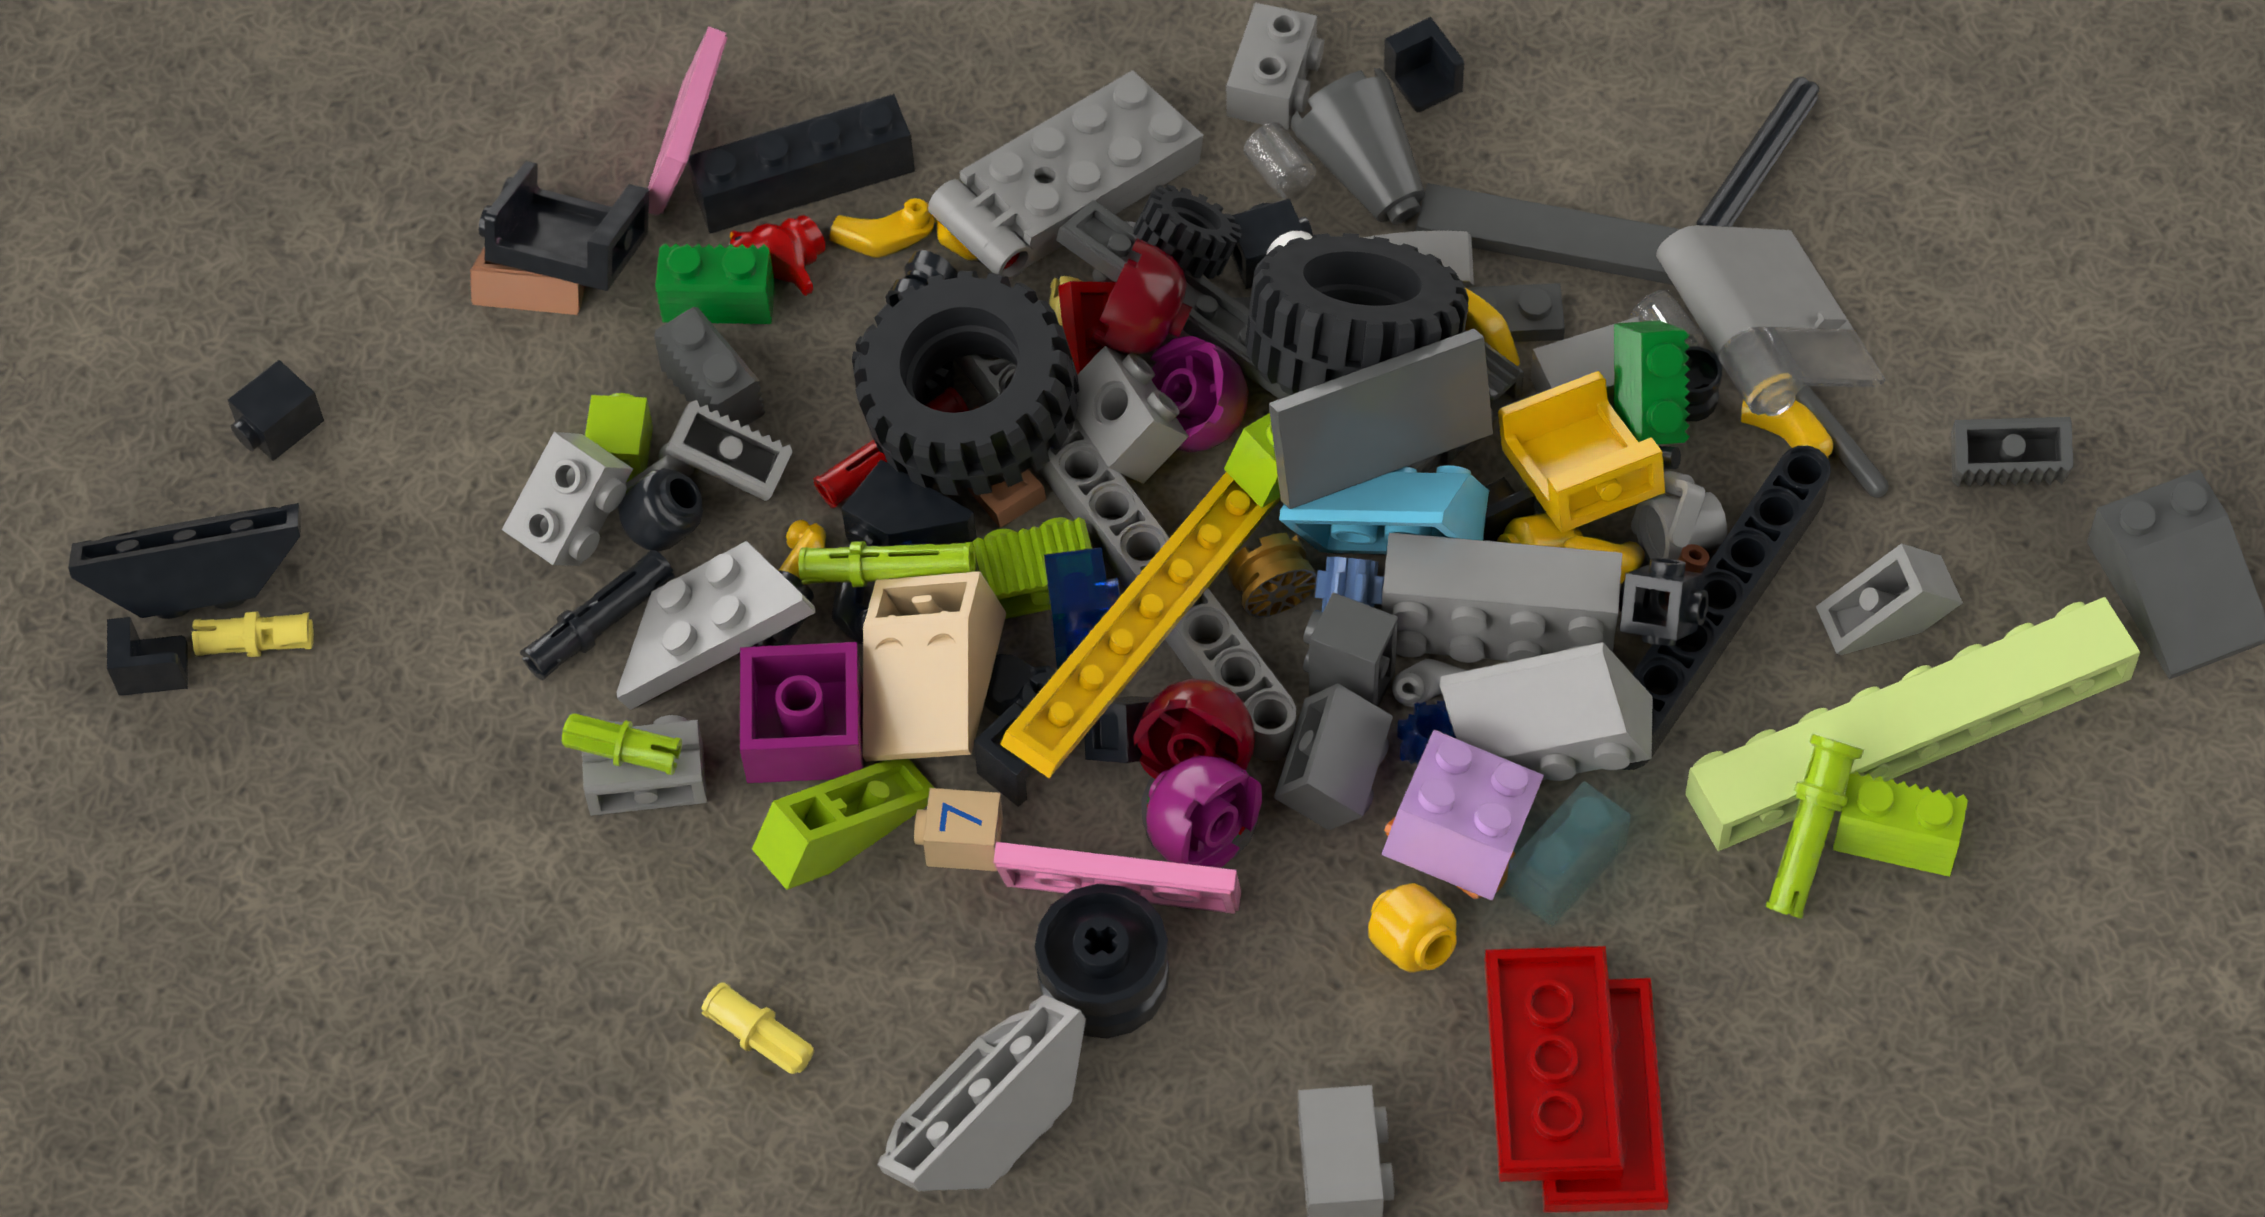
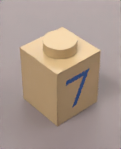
[914,788,1003,871]

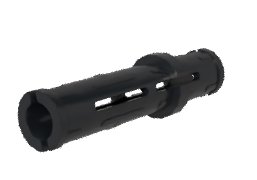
[520,549,675,680]

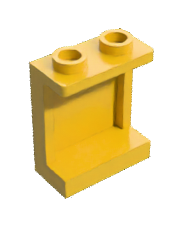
[1498,371,1665,533]

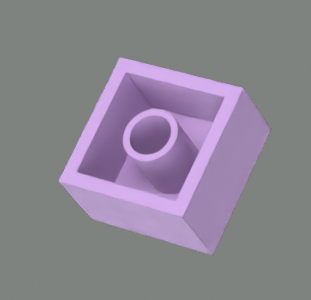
[1381,730,1544,900]

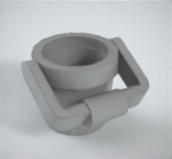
[1631,470,1727,564]

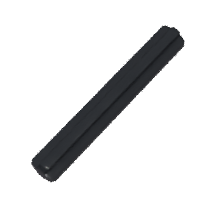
[1697,77,1819,227]

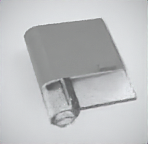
[1656,225,1886,416]

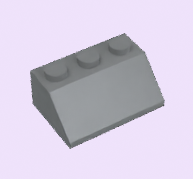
[1440,642,1652,781]

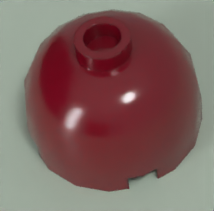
[1091,238,1192,355]
[1134,678,1255,779]

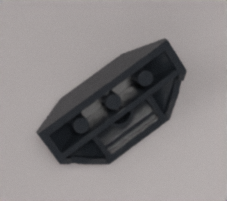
[68,503,301,619]

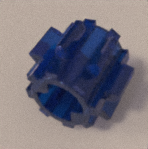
[1397,700,1456,764]

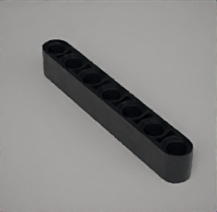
[1623,446,1831,770]

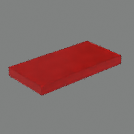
[1484,946,1624,1182]
[1542,978,1669,1213]

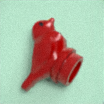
[729,215,826,296]

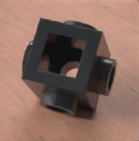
[1619,558,1708,645]

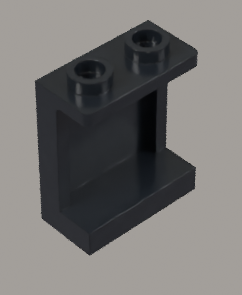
[479,161,649,291]

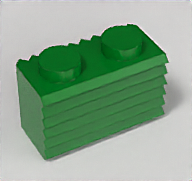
[656,243,775,324]
[1614,320,1690,445]

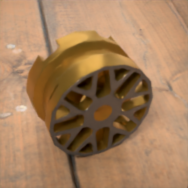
[1227,533,1317,618]

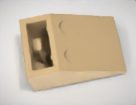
[863,571,1006,762]

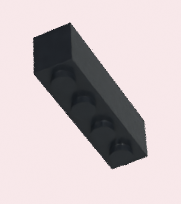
[688,94,915,234]

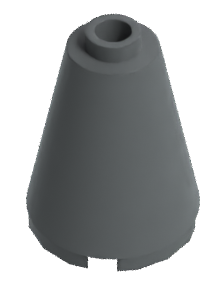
[1290,68,1425,225]

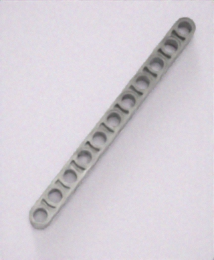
[954,354,1296,761]

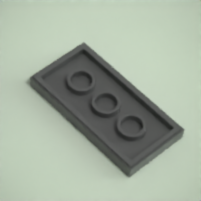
[1269,329,1493,509]

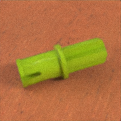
[562,713,682,775]

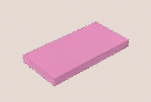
[993,842,1241,914]

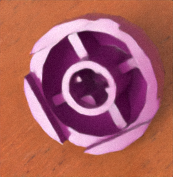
[1150,336,1248,452]
[1146,756,1262,868]

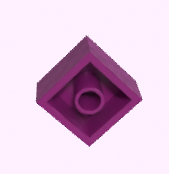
[740,642,863,783]

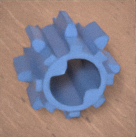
[1315,557,1384,612]

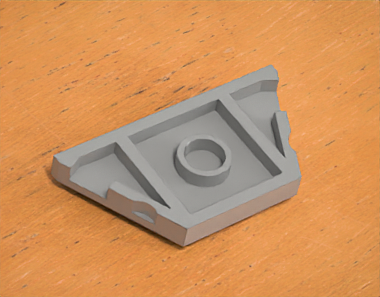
[616,541,816,710]

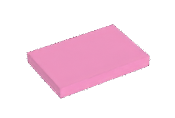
[648,27,727,215]

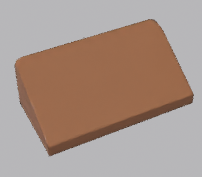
[470,247,585,315]

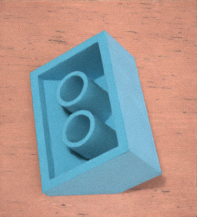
[1279,465,1489,554]

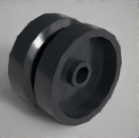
[1034,884,1169,1039]

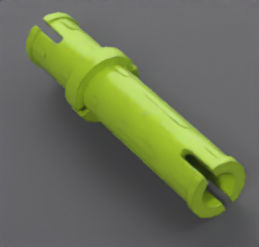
[798,541,976,587]

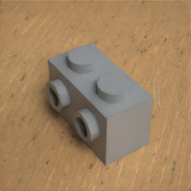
[1226,2,1324,130]
[502,432,633,566]

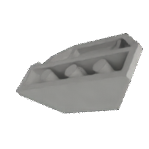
[877,995,1086,1191]

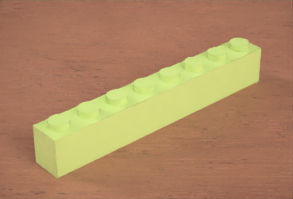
[1685,597,2140,851]

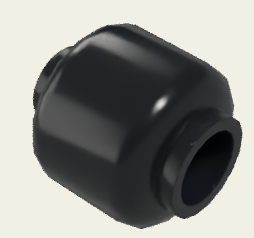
[618,468,703,552]

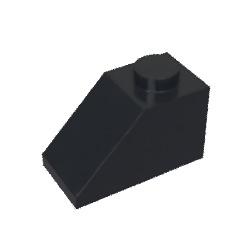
[841,460,977,547]

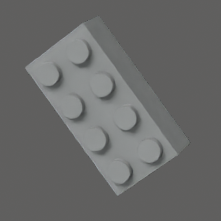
[1382,532,1622,663]

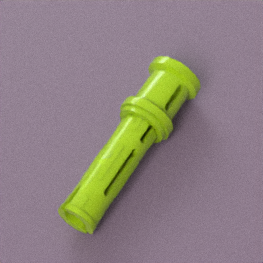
[1765,734,1864,919]

